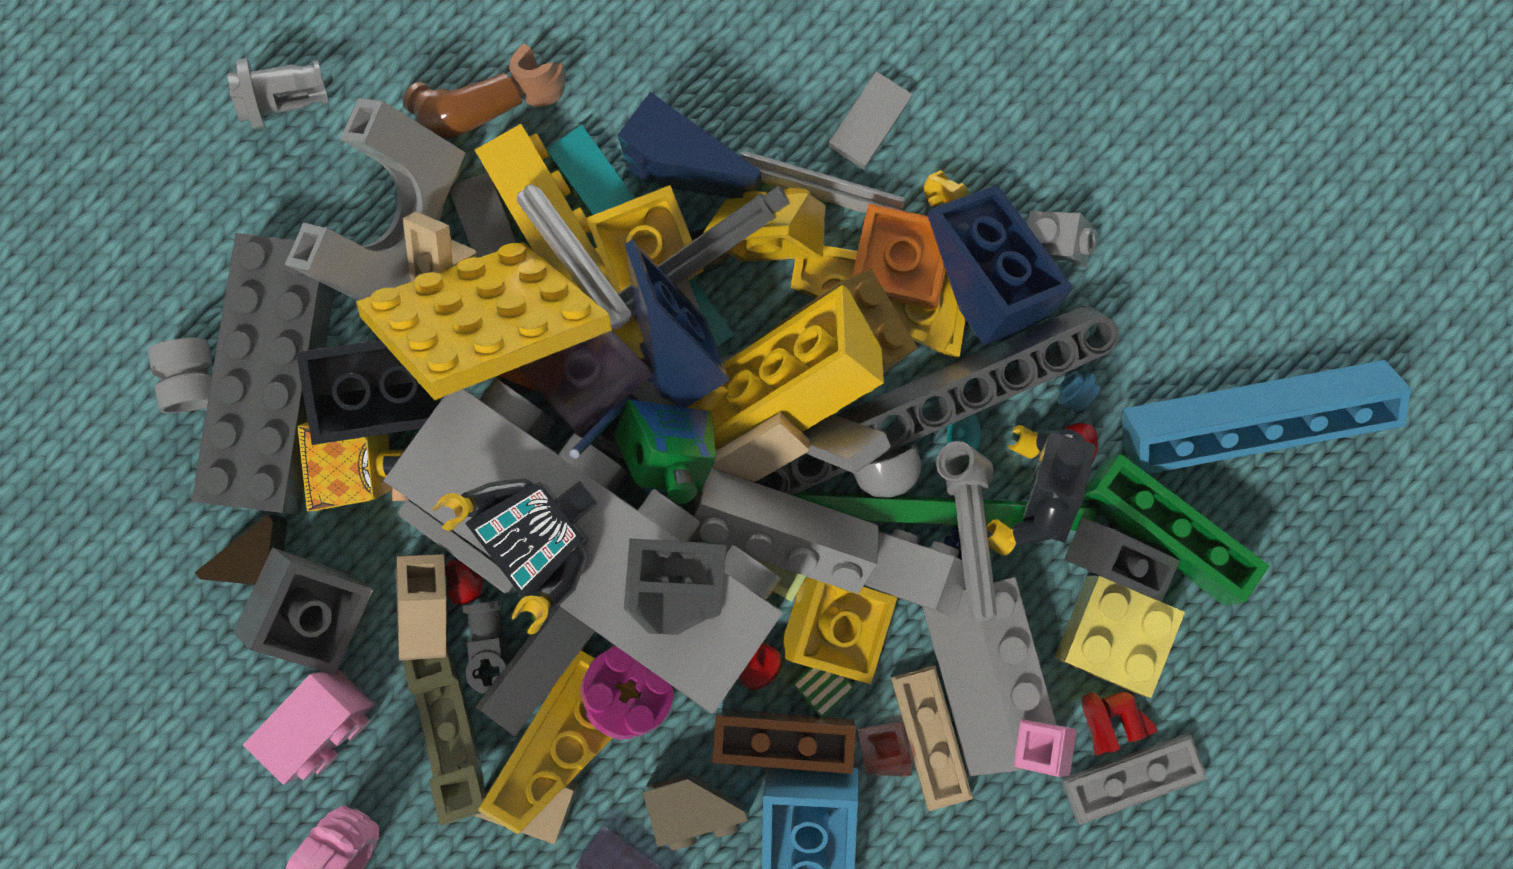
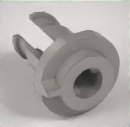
[227,58,329,130]

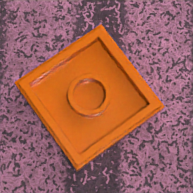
[852,203,946,311]

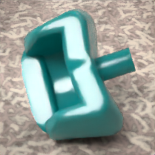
[947,414,981,451]

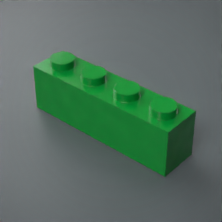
[1083,454,1270,605]

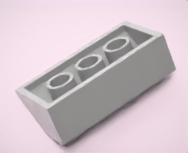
[922,577,1056,776]

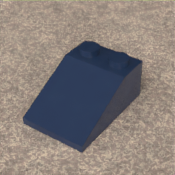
[617,92,761,198]
[927,185,1073,345]
[625,239,730,407]

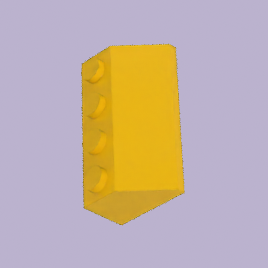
[712,285,884,450]

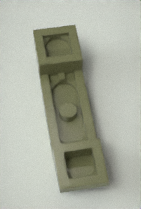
[402,639,486,826]

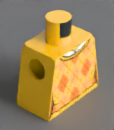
[298,422,405,511]

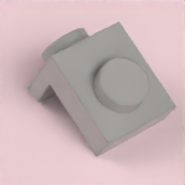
[1027,211,1097,267]

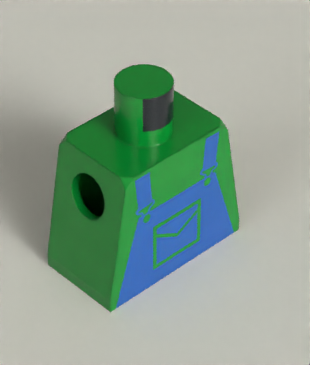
[614,399,716,504]

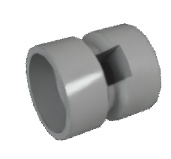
[147,338,212,413]

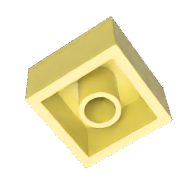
[1054,576,1185,698]

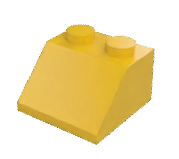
[704,188,825,262]

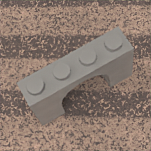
[285,98,466,300]

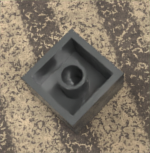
[233,547,374,674]

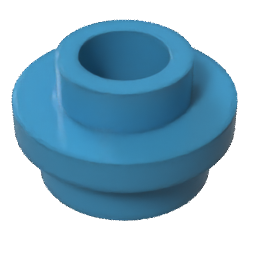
[1058,370,1100,412]

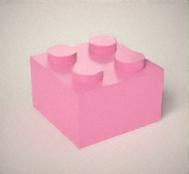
[243,669,375,785]

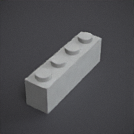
[689,468,878,594]

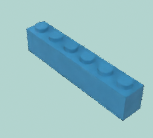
[1122,360,1411,474]

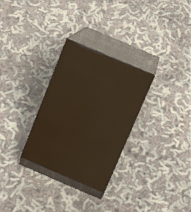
[195,514,288,585]

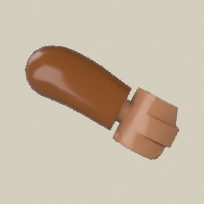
[403,43,566,139]

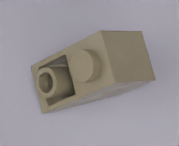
[643,773,748,850]

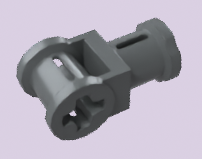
[462,600,512,693]

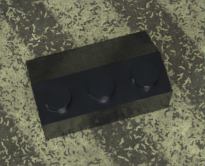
[296,340,444,445]

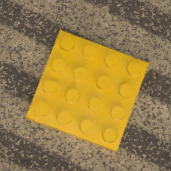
[356,242,612,400]

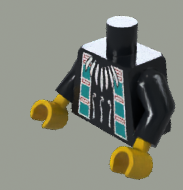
[986,425,1095,555]
[432,478,598,634]

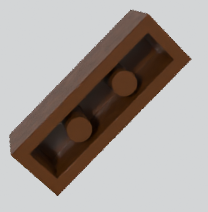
[712,708,856,774]

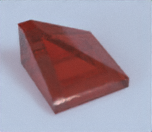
[858,722,912,777]

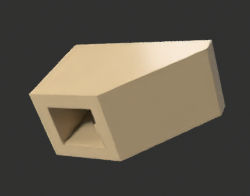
[396,554,446,660]

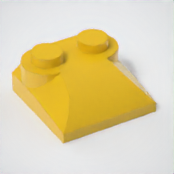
[586,185,704,293]
[784,577,897,684]

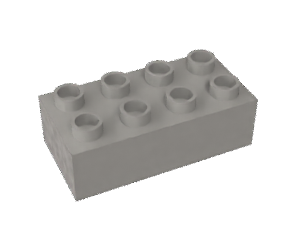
[384,378,783,714]

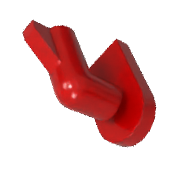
[1081,691,1158,755]

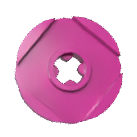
[580,645,674,740]

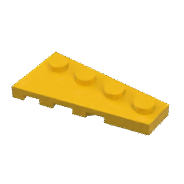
[790,245,965,359]
[478,650,642,835]

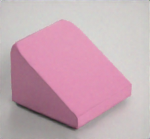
[1013,719,1076,777]

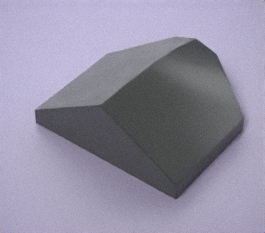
[624,538,727,635]

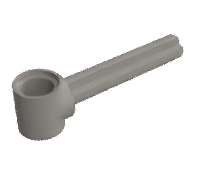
[936,441,997,622]

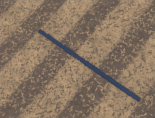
[569,392,635,459]

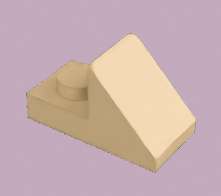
[403,211,477,282]

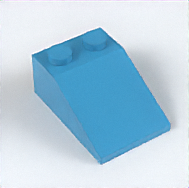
[762,767,858,869]

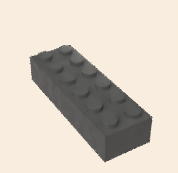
[192,233,335,515]

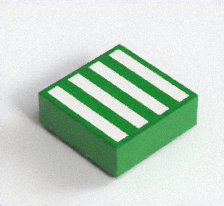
[791,667,855,718]

